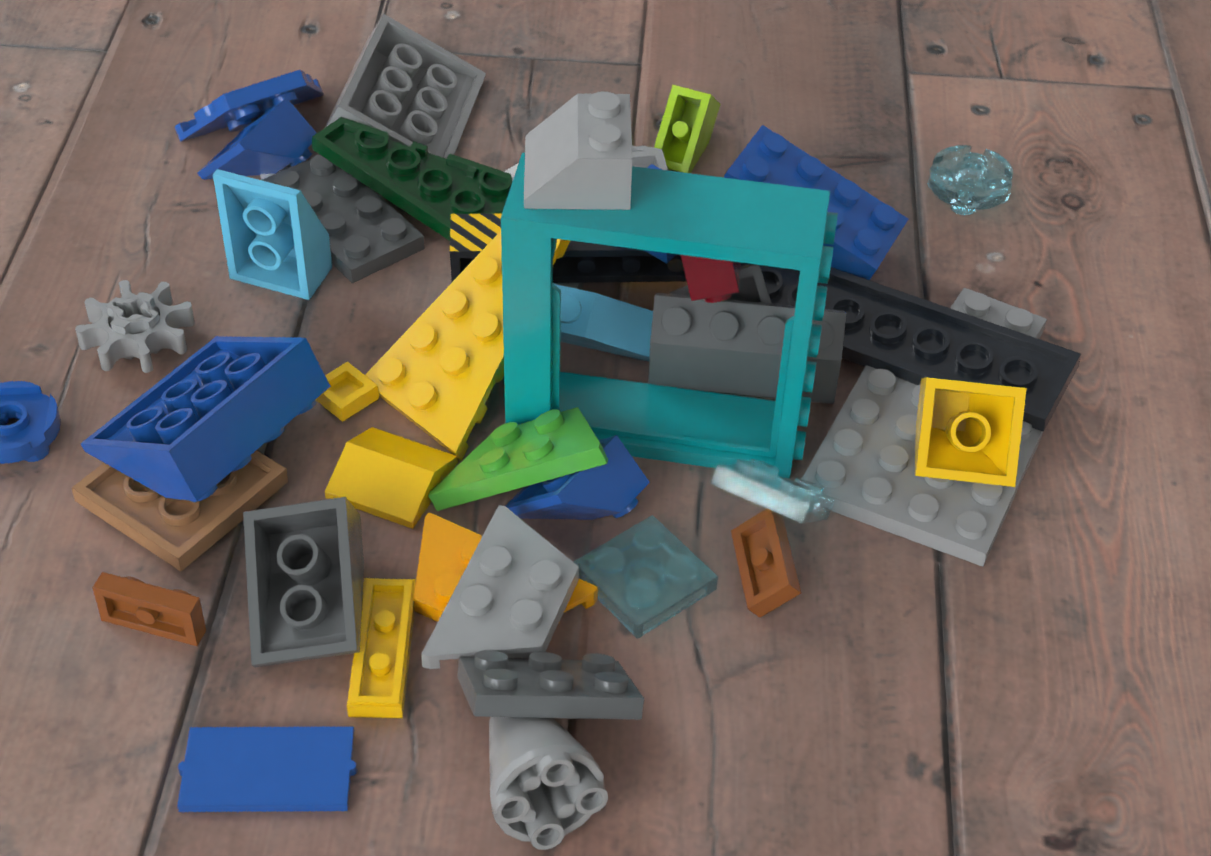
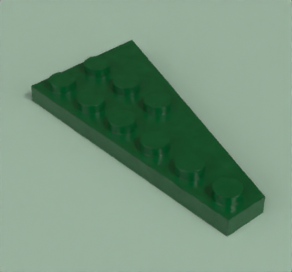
[312,117,513,241]

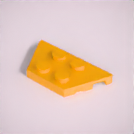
[414,512,598,623]

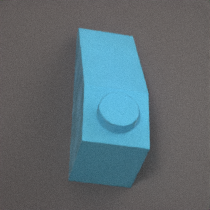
[555,284,653,362]

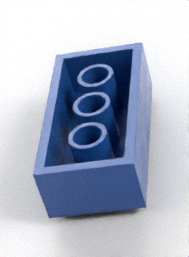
[723,125,909,280]

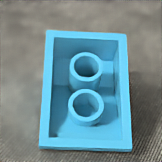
[213,169,332,300]

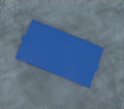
[177,727,357,812]

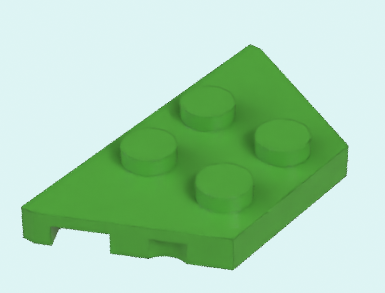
[428,407,608,511]

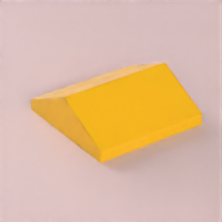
[325,427,458,529]

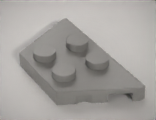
[421,505,579,669]

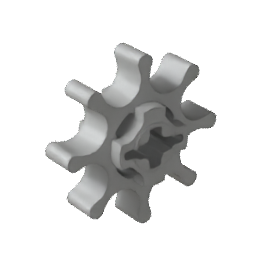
[75,280,195,373]

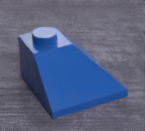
[197,98,317,179]
[505,435,650,520]

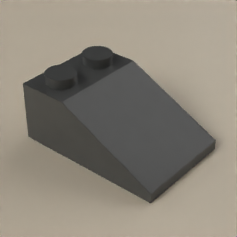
[243,497,364,667]

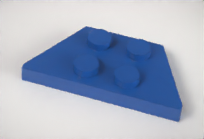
[174,70,324,142]

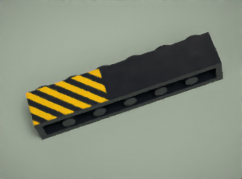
[450,214,687,283]

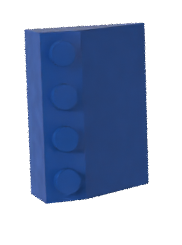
[80,336,331,502]

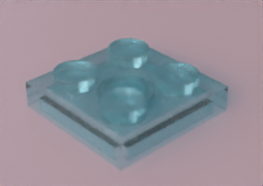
[711,459,835,523]
[574,515,718,639]

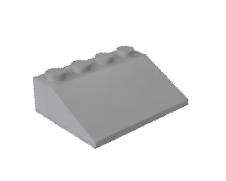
[325,14,486,159]

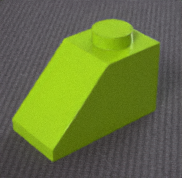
[654,85,721,173]

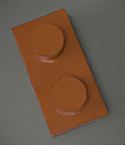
[731,506,801,618]
[92,572,207,646]

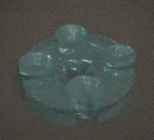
[927,145,1013,216]

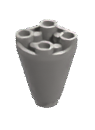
[489,717,608,850]

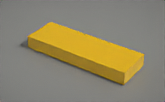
[347,578,416,718]

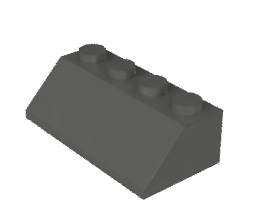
[648,293,846,404]

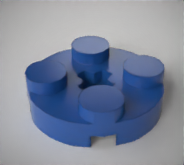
[0,381,61,464]

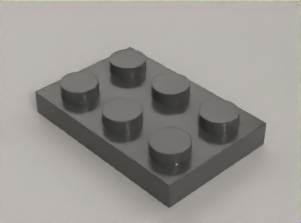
[457,650,644,720]

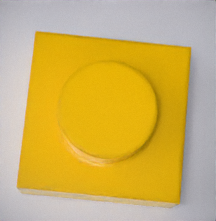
[316,361,379,422]

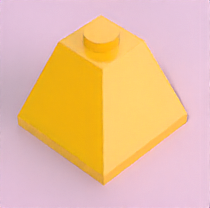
[915,377,1027,487]

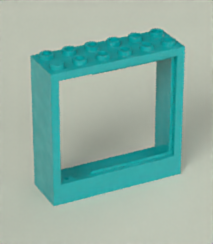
[501,152,838,479]

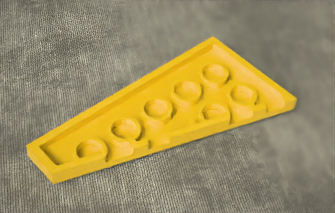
[365,231,570,461]

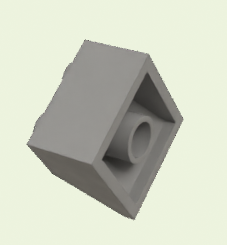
[524,91,632,210]

